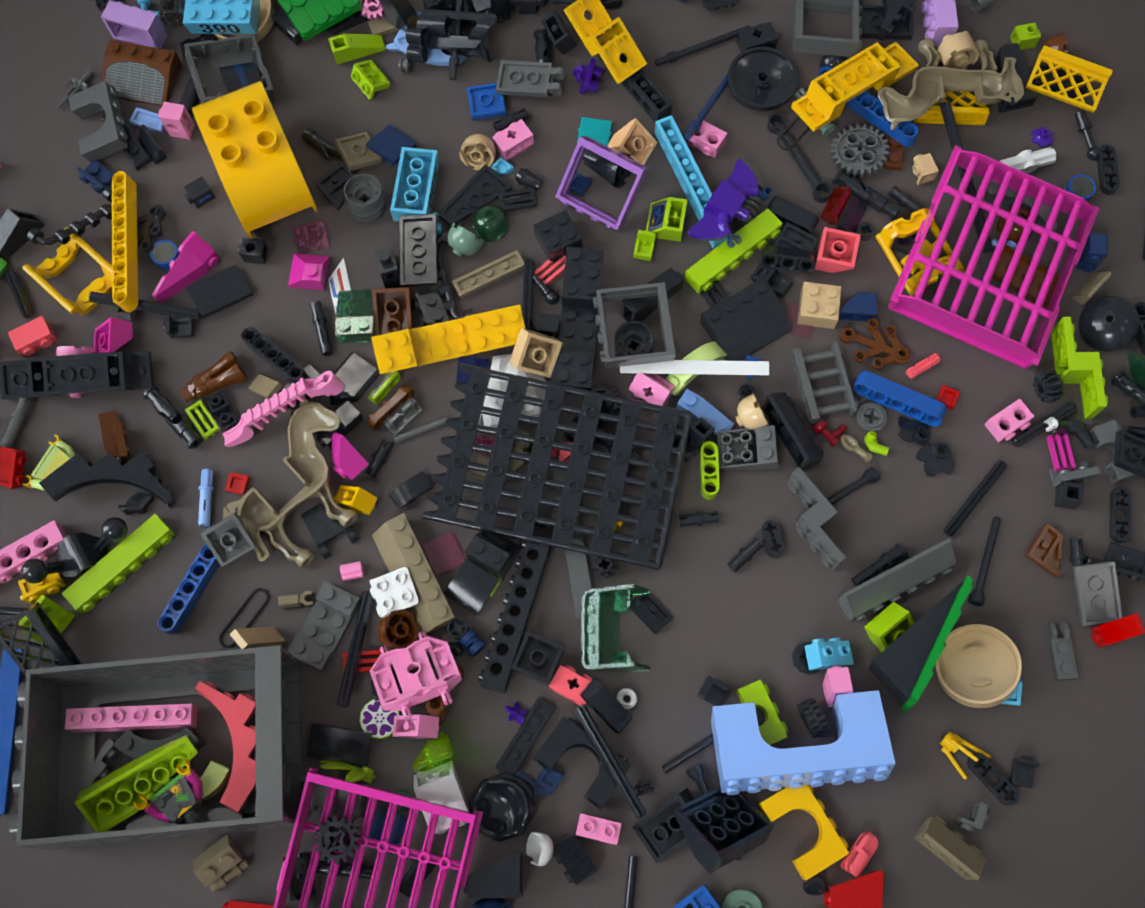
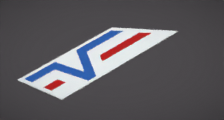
[328,258,356,323]

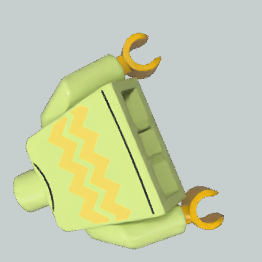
[22,435,76,490]

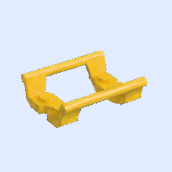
[875,208,965,297]
[22,227,112,315]

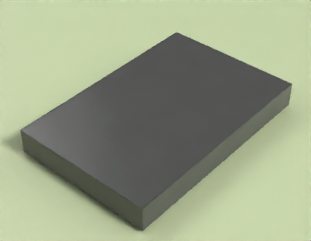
[1072,561,1123,626]

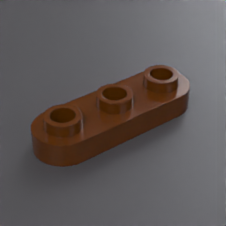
[368,385,415,430]

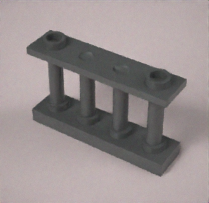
[790,341,858,426]

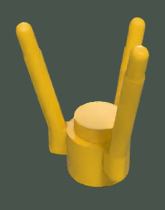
[939,731,991,780]

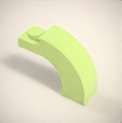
[666,341,727,396]
[160,761,232,801]

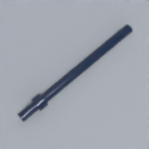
[684,73,728,140]

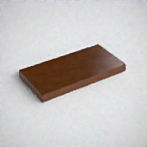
[992,244,1069,309]

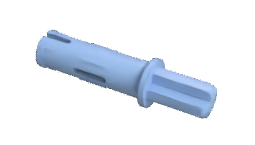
[198,469,214,527]

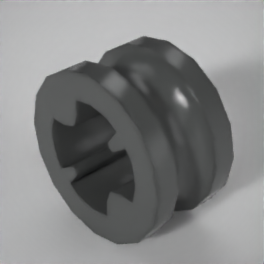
[399,56,411,73]

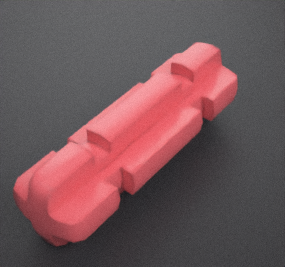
[906,353,941,379]

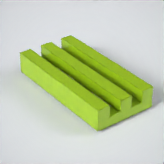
[185,400,221,440]

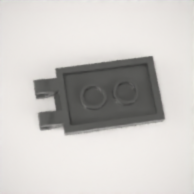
[495,60,565,97]

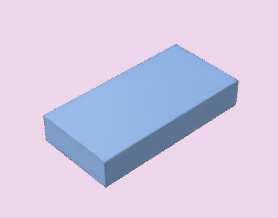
[129,107,165,134]

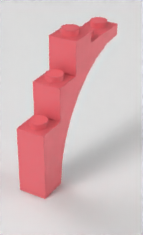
[195,681,256,815]

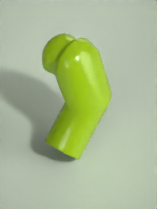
[864,431,889,456]

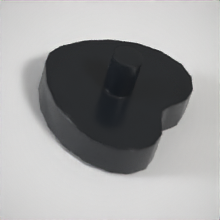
[803,874,825,895]

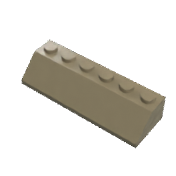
[372,513,455,638]

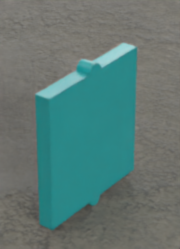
[577,117,612,146]

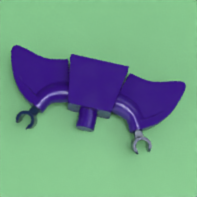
[688,159,772,248]

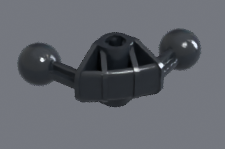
[21,517,128,584]

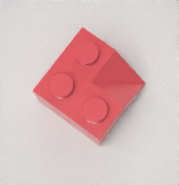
[814,227,861,273]

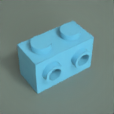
[805,638,854,670]

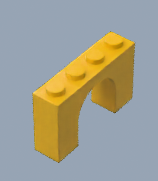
[758,785,849,880]

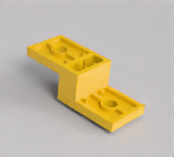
[564,0,647,84]

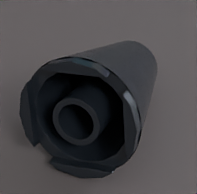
[583,150,634,188]

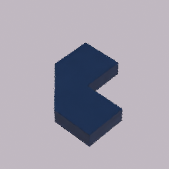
[515,768,564,798]

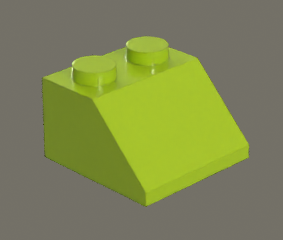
[864,602,915,652]

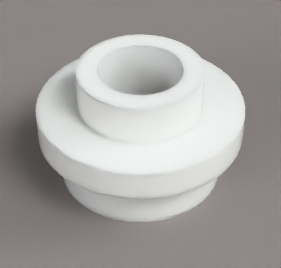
[617,688,637,709]

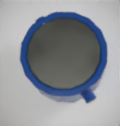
[1064,175,1096,202]
[150,240,180,271]

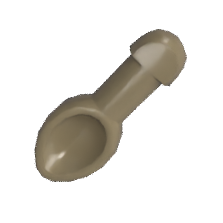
[840,435,873,462]

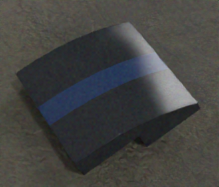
[219,62,264,93]

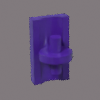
[572,58,603,94]

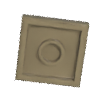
[334,132,382,171]

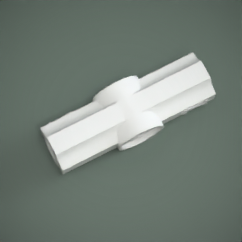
[1000,147,1056,174]

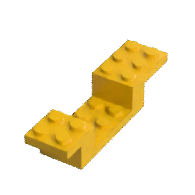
[791,42,919,132]
[371,305,525,374]

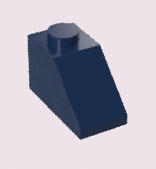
[838,292,877,322]

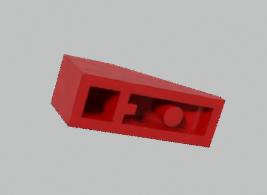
[1091,613,1145,648]

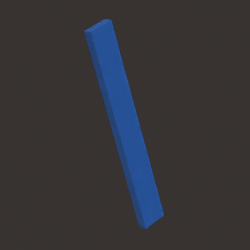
[0,649,24,815]

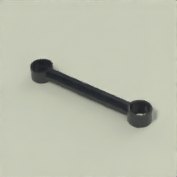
[767,113,832,203]

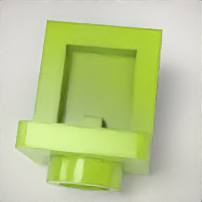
[633,230,656,261]

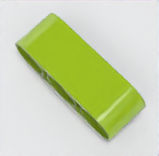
[699,441,720,500]

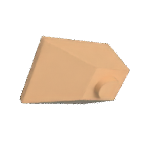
[607,118,657,165]

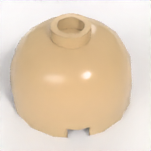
[459,134,496,170]
[735,393,770,432]

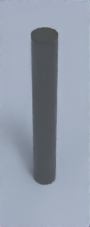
[393,416,447,443]

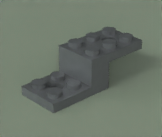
[788,467,846,571]

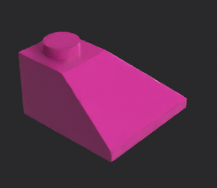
[288,253,330,290]
[94,317,134,353]

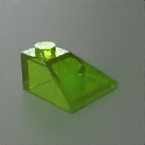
[412,732,457,773]

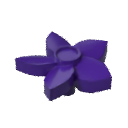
[504,701,528,725]

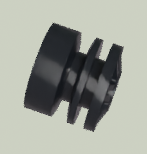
[614,321,654,357]

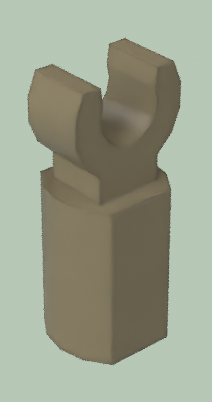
[278,591,314,609]

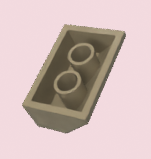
[913,816,986,881]

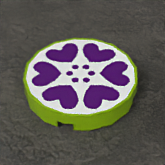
[359,699,400,739]

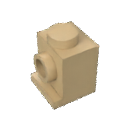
[912,153,939,185]

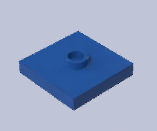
[466,83,506,121]

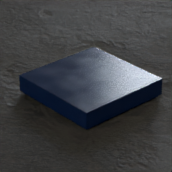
[366,124,416,166]

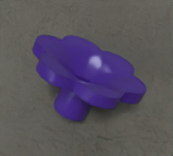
[1031,127,1053,148]

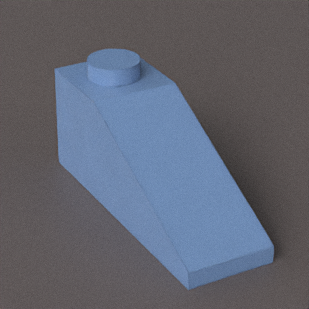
[676,389,734,436]

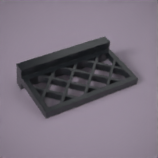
[0,602,82,677]

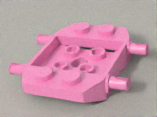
[370,631,462,721]

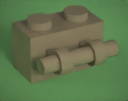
[192,834,250,893]

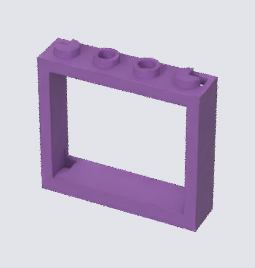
[555,136,649,230]

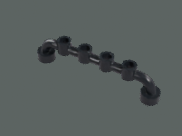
[27,186,112,246]
[437,229,474,320]

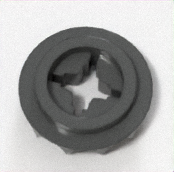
[856,403,887,432]

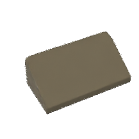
[1072,271,1112,305]

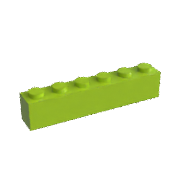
[684,209,783,294]
[61,514,176,614]

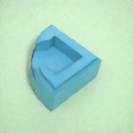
[490,157,514,175]

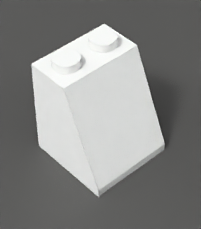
[414,761,470,834]

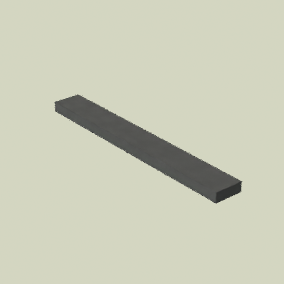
[551,468,596,620]

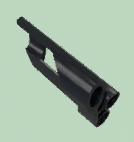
[422,0,494,63]
[406,9,498,63]

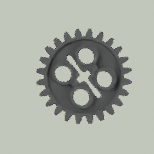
[830,124,890,178]

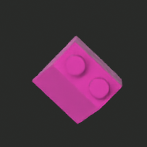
[331,432,369,480]

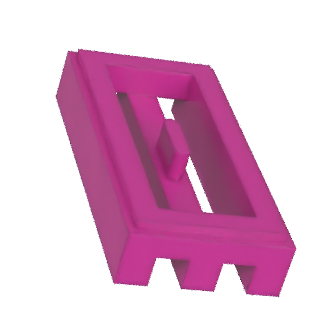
[1046,434,1076,472]

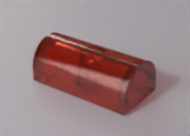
[820,186,852,225]

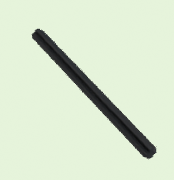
[940,101,993,253]

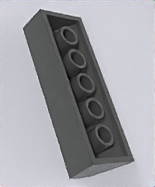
[837,538,957,622]

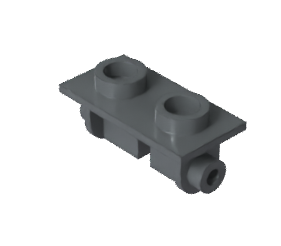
[383,397,423,436]

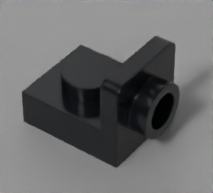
[1009,755,1039,789]

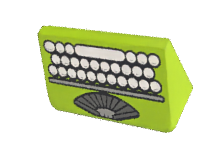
[367,371,401,405]

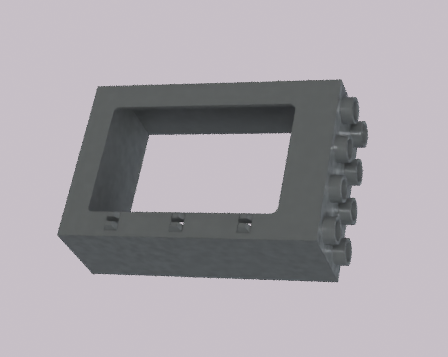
[9,645,302,850]

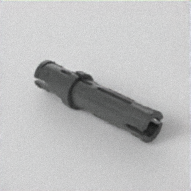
[0,398,32,448]

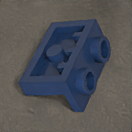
[76,160,114,194]

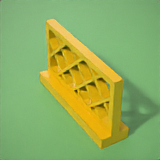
[1025,45,1113,113]
[913,91,989,125]

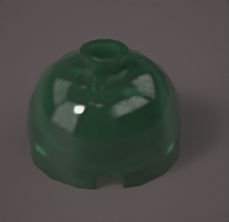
[473,205,509,242]

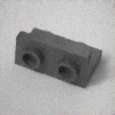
[1049,461,1100,488]

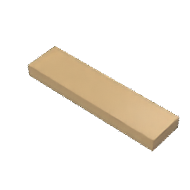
[230,626,286,649]

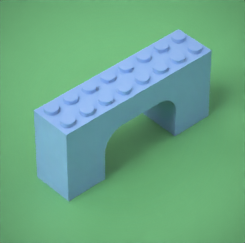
[711,691,895,795]

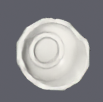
[526,832,553,866]

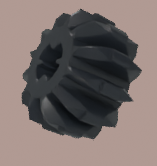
[1033,370,1065,403]

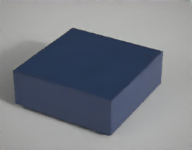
[569,173,592,197]

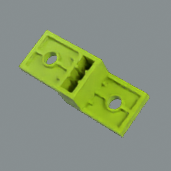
[1050,317,1108,419]

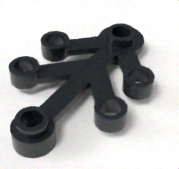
[137,205,166,253]

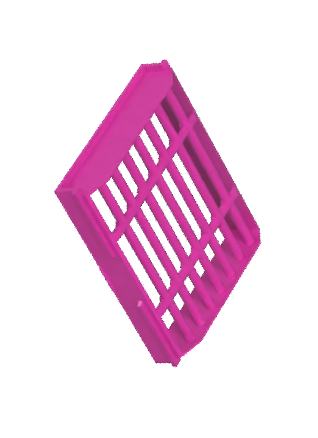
[888,145,1099,369]
[273,768,483,908]

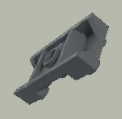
[287,581,361,672]

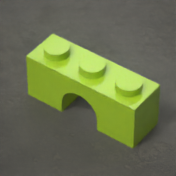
[736,680,788,745]

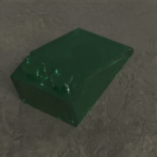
[335,289,375,343]

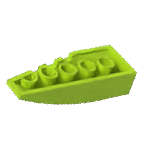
[74,735,198,833]

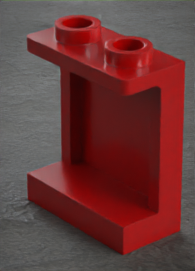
[0,446,27,489]

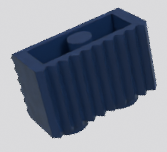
[1076,233,1108,272]

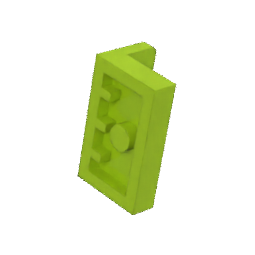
[351,60,390,100]

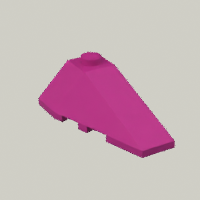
[152,231,220,303]

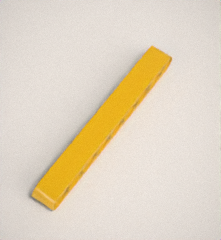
[112,171,138,312]

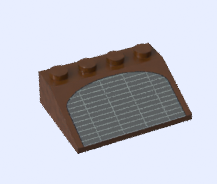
[101,40,182,106]

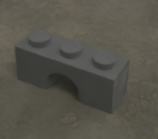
[1088,420,1137,485]

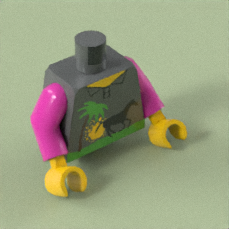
[134,760,203,824]

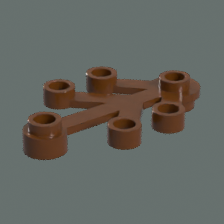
[839,318,911,370]

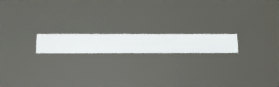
[620,360,769,375]

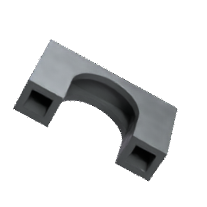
[69,81,128,163]

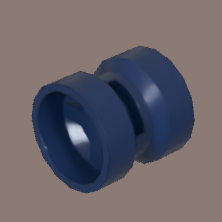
[459,629,487,657]

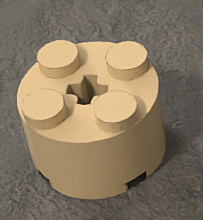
[938,31,979,70]

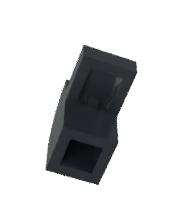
[673,417,715,462]

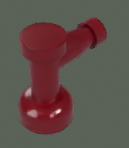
[813,419,847,448]

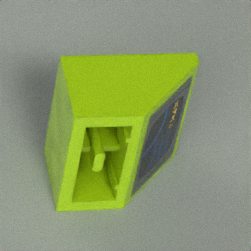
[646,197,688,242]

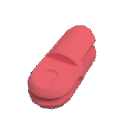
[840,831,878,878]

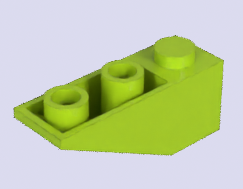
[328,34,386,65]

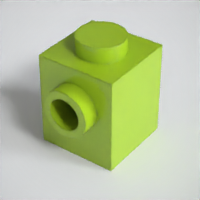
[1010,23,1041,50]

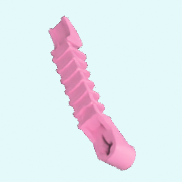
[223,371,344,447]

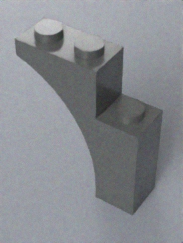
[983,180,1058,232]

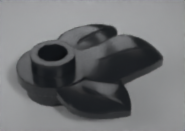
[898,416,931,446]
[916,442,955,476]

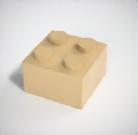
[797,282,841,329]
[509,328,563,378]

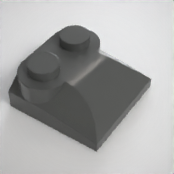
[200,512,256,567]

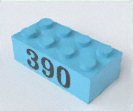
[183,0,261,34]
[390,147,440,221]

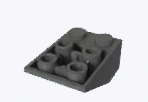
[717,425,781,471]

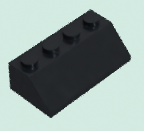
[763,392,824,471]

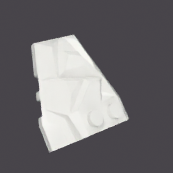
[482,353,546,428]

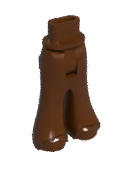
[180,351,248,402]

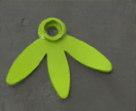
[319,761,376,783]

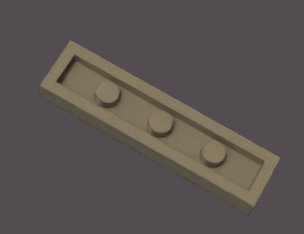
[452,250,524,299]

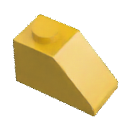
[334,485,377,515]

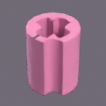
[340,561,364,581]

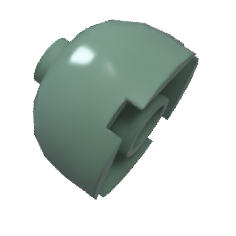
[447,223,485,257]

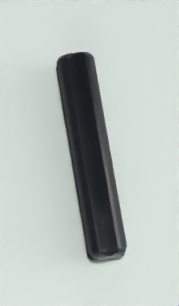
[5,271,33,319]

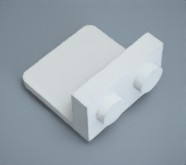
[370,567,419,617]

